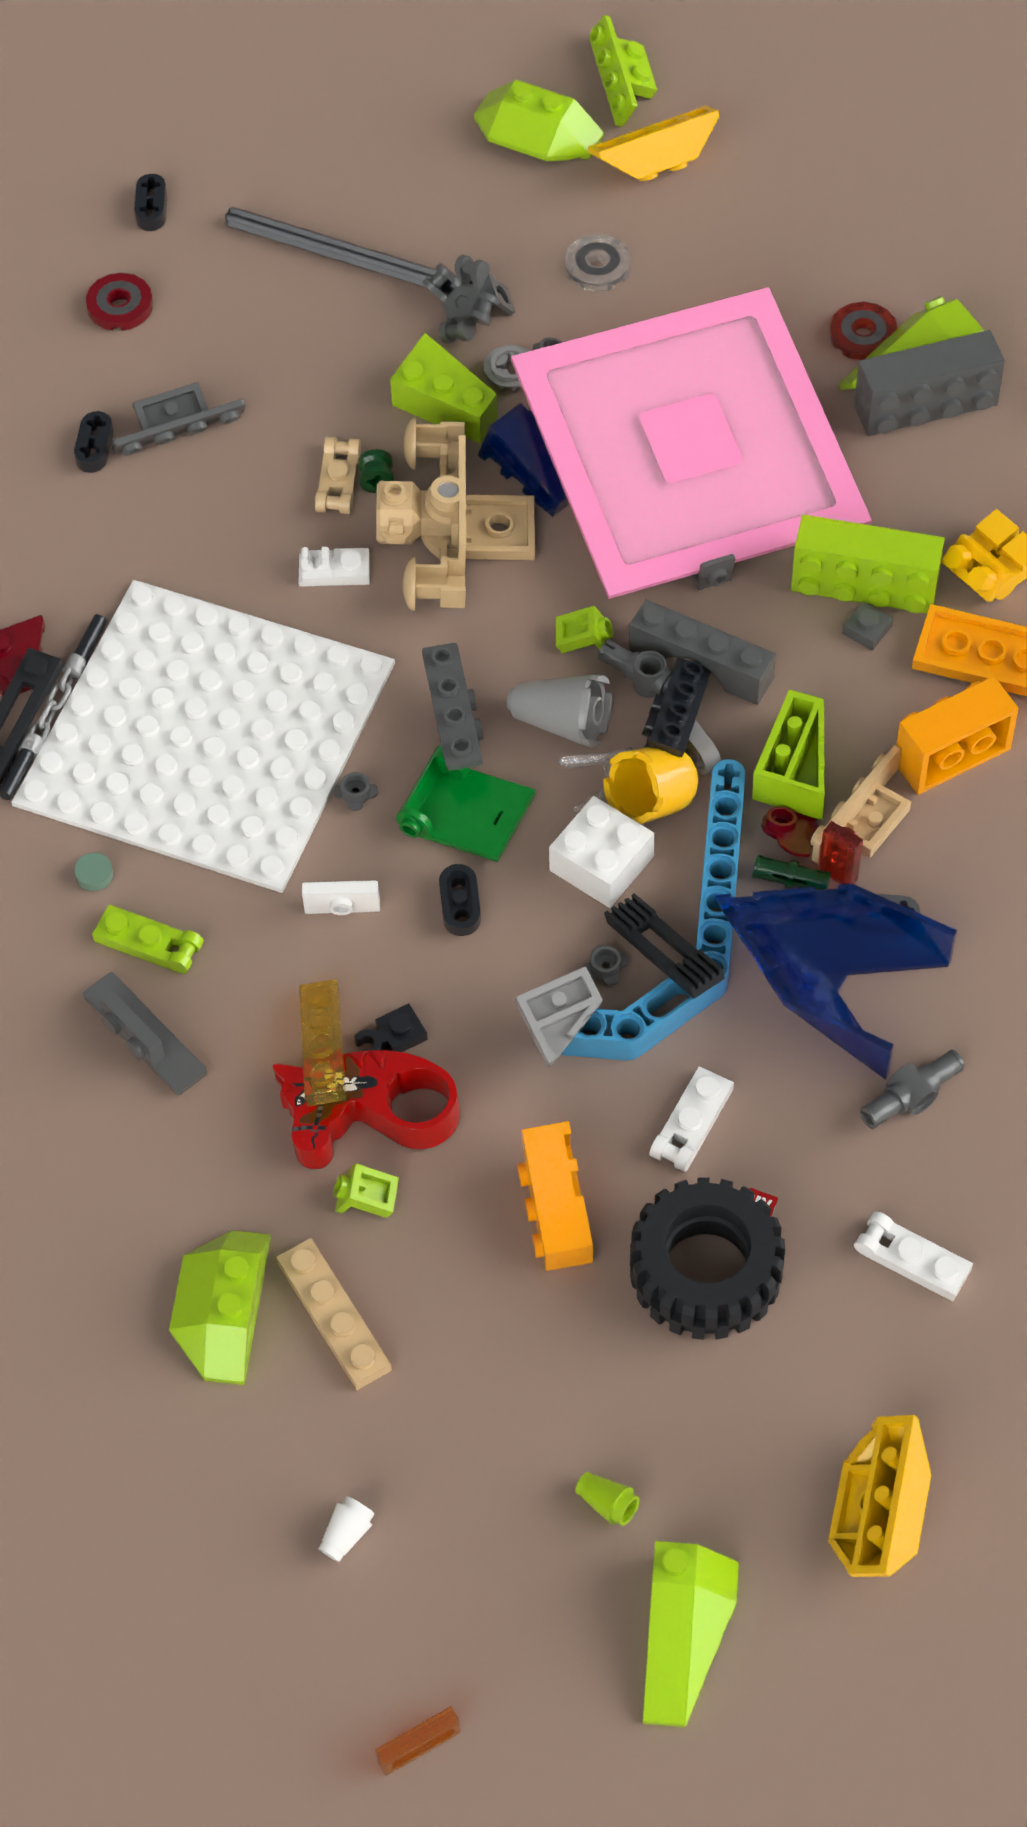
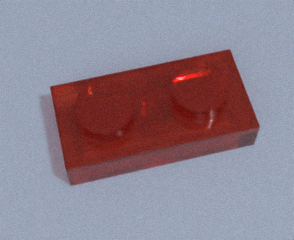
[819,821,863,890]

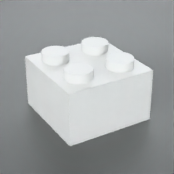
[549,796,654,908]

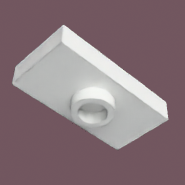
[302,880,380,915]

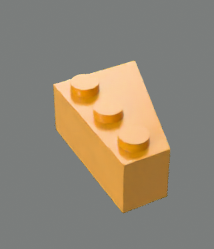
[517,1121,593,1271]

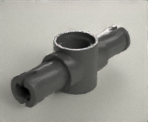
[598,639,673,698]
[860,1049,965,1129]

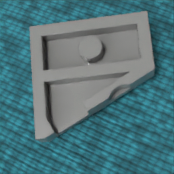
[515,966,603,1067]

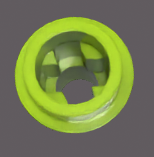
[575,1472,640,1526]

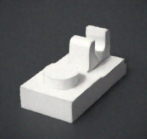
[299,547,370,586]

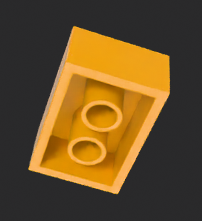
[896,676,1019,795]

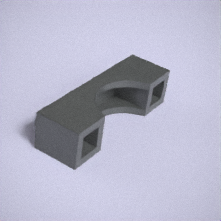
[629,599,776,705]

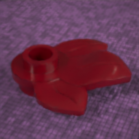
[761,806,819,857]

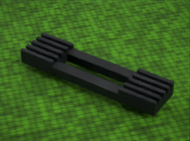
[0,647,64,786]
[604,893,725,999]

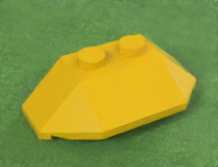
[588,105,719,181]
[828,1415,931,1577]

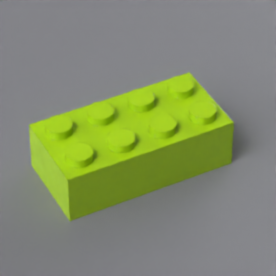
[791,514,945,614]

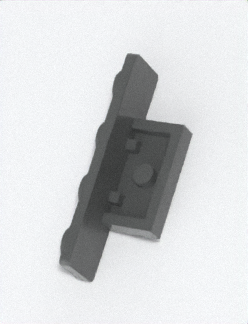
[112,382,246,456]
[422,643,483,771]
[83,972,207,1095]

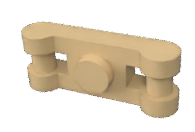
[315,437,361,514]

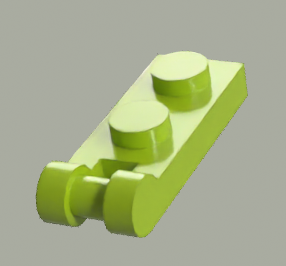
[92,904,204,974]

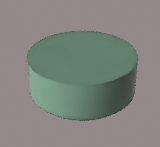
[74,853,113,891]

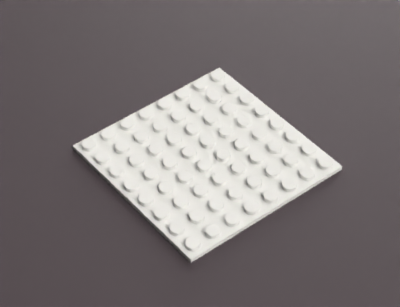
[12,579,395,893]

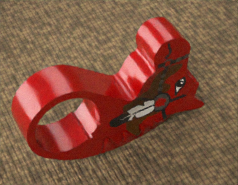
[272,1050,460,1169]

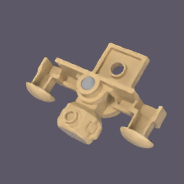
[376,417,535,611]

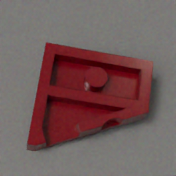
[0,615,45,697]

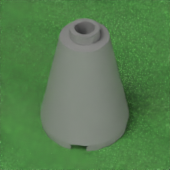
[507,674,612,748]

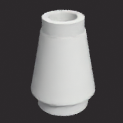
[318,1496,374,1562]

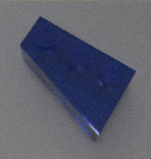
[477,403,569,517]

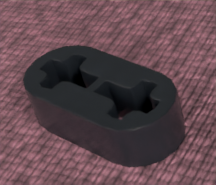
[134,174,167,231]
[74,411,113,473]

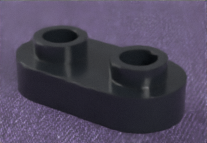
[439,864,481,936]

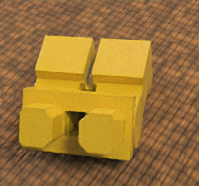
[942,509,1027,602]

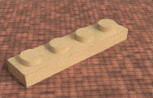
[276,1238,392,1391]

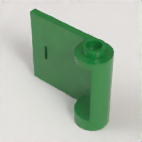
[396,745,536,862]

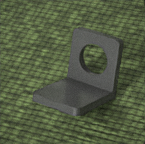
[692,554,735,590]

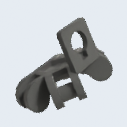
[422,254,515,344]

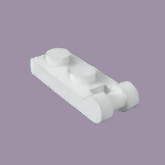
[649,1066,734,1172]
[854,1211,973,1302]

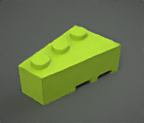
[390,333,498,444]
[752,689,825,820]

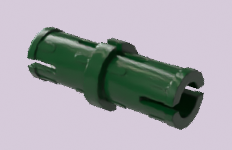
[752,854,831,896]

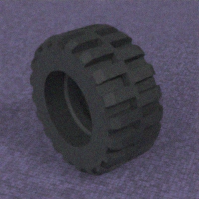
[630,1177,785,1340]

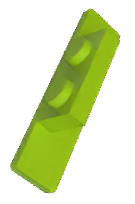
[589,15,657,127]

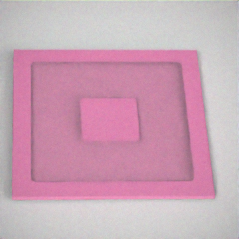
[511,287,872,599]

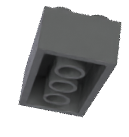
[854,330,1005,436]

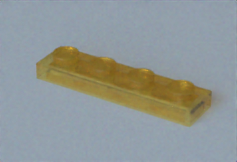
[299,979,346,1106]

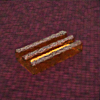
[375,1706,460,1775]

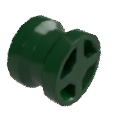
[358,449,394,493]

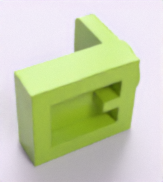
[556,606,613,654]
[333,1163,399,1218]

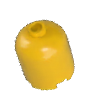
[603,746,699,824]

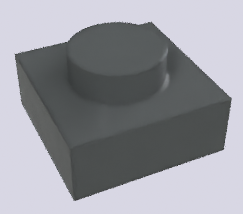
[842,602,893,650]

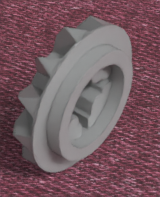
[484,345,530,392]

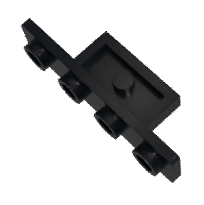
[641,658,711,757]

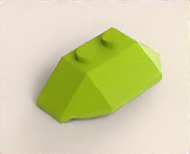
[474,80,604,161]
[169,1230,271,1385]

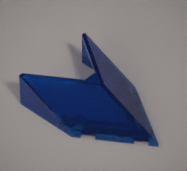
[715,884,957,1080]

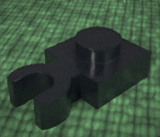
[354,1003,428,1052]

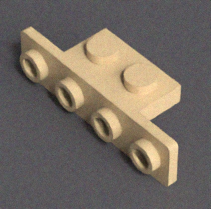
[811,745,911,864]

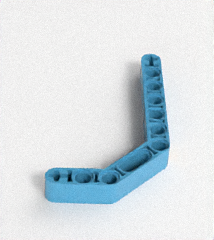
[535,759,745,1061]

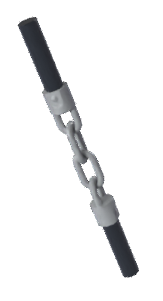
[0,614,107,800]

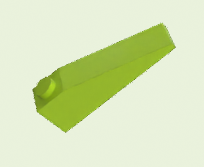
[838,296,984,390]
[643,1541,739,1727]

